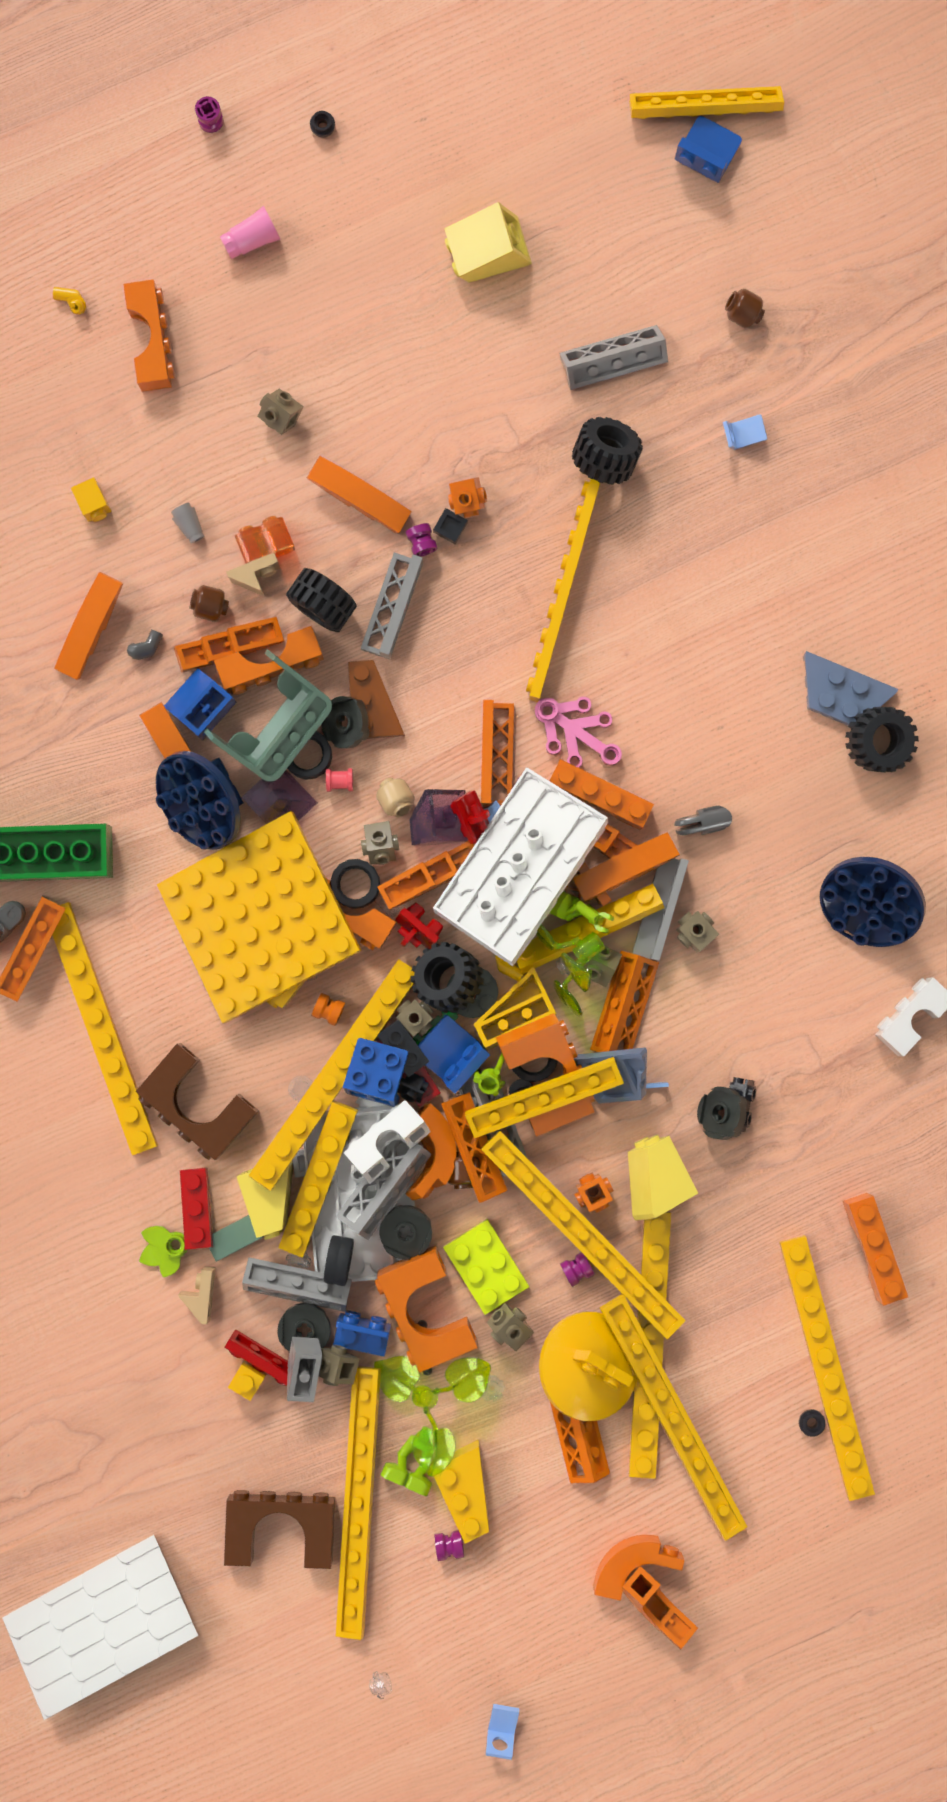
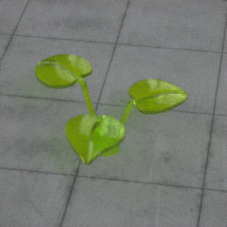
[536,924,605,1017]
[374,1356,491,1477]

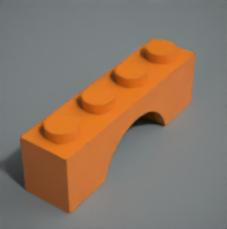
[123,279,175,392]
[214,625,324,695]
[550,759,654,830]
[326,878,397,951]
[843,1193,908,1306]

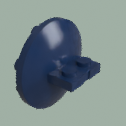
[156,751,244,850]
[819,857,926,947]

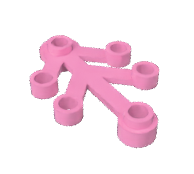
[535,697,622,768]

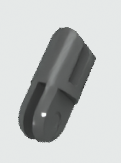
[674,805,732,835]
[0,901,26,943]

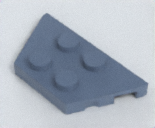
[803,651,898,726]
[561,1047,647,1104]

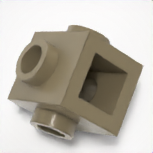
[257,388,304,435]
[361,821,399,865]
[676,911,719,953]
[578,941,622,987]
[396,1000,433,1037]
[487,1303,534,1351]
[319,1345,360,1386]

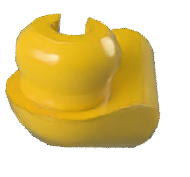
[53,287,86,314]
[495,955,523,982]

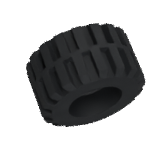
[572,417,643,485]
[286,568,357,632]
[845,707,919,773]
[411,942,483,1013]

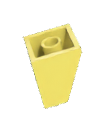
[444,202,532,283]
[628,1134,698,1220]
[237,1161,293,1240]

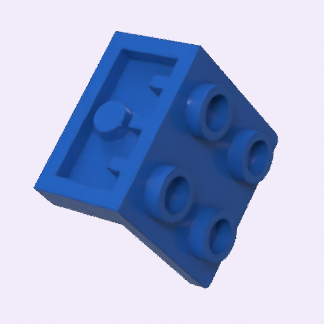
[418,1015,490,1093]
[342,1038,409,1107]
[333,1310,391,1357]

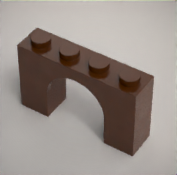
[135,1043,259,1160]
[224,1490,335,1569]

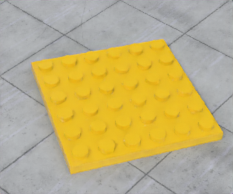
[156,811,362,1023]

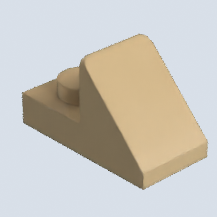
[226,553,280,596]
[178,1267,216,1324]

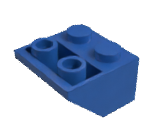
[164,668,237,741]

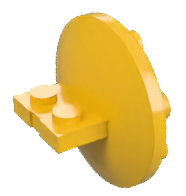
[539,1311,637,1421]

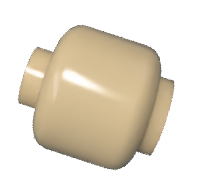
[376,778,415,817]

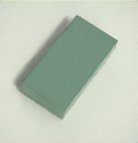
[209,1215,264,1262]

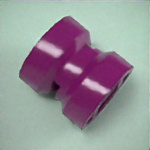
[195,96,224,133]
[406,523,438,557]
[560,1252,595,1287]
[434,1530,464,1561]

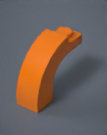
[405,1103,456,1201]
[593,1535,685,1601]
[622,1566,698,1650]

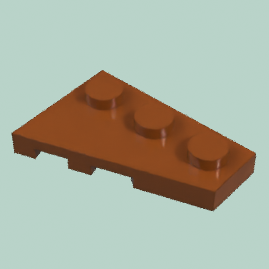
[348,660,405,739]

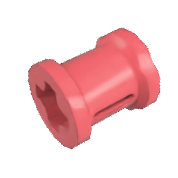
[326,768,353,792]

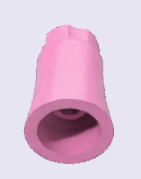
[220,206,281,259]

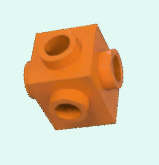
[448,477,487,518]
[574,1172,614,1213]

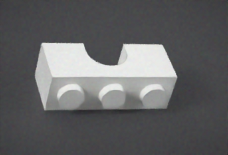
[875,977,947,1057]
[344,1100,431,1184]

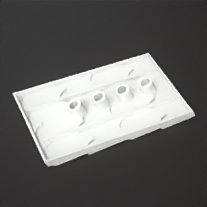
[433,767,608,966]
[303,1104,415,1282]
[2,1535,198,1720]

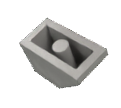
[287,1337,322,1402]

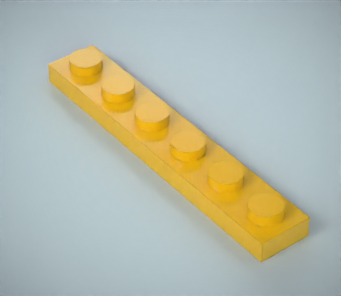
[629,86,784,119]
[517,883,665,974]
[465,1057,624,1138]
[278,1101,358,1258]

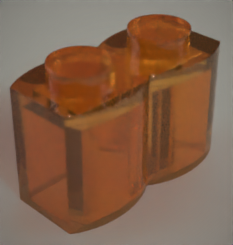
[235,516,295,564]

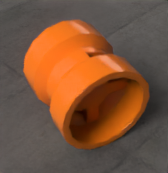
[311,992,346,1026]

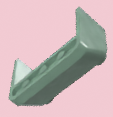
[204,649,332,781]

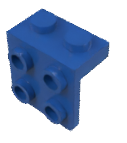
[674,116,742,183]

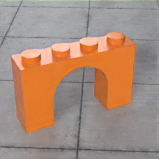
[495,1013,595,1137]
[375,1245,478,1373]

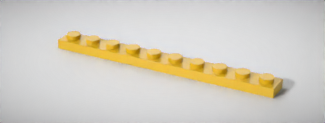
[526,479,600,702]
[52,902,158,1156]
[248,959,415,1192]
[481,1130,686,1340]
[628,1212,671,1479]
[779,1235,875,1501]
[599,1294,748,1541]
[335,1366,381,1640]

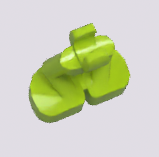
[549,892,614,933]
[380,1426,435,1496]

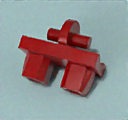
[450,790,490,844]
[395,902,444,949]

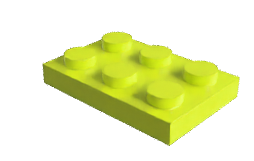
[443,1218,529,1315]

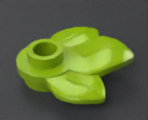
[139,1226,188,1277]

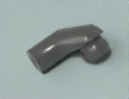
[127,629,163,660]

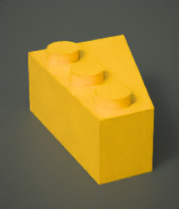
[474,966,557,1051]
[431,1440,489,1544]

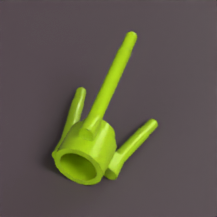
[473,1053,505,1096]

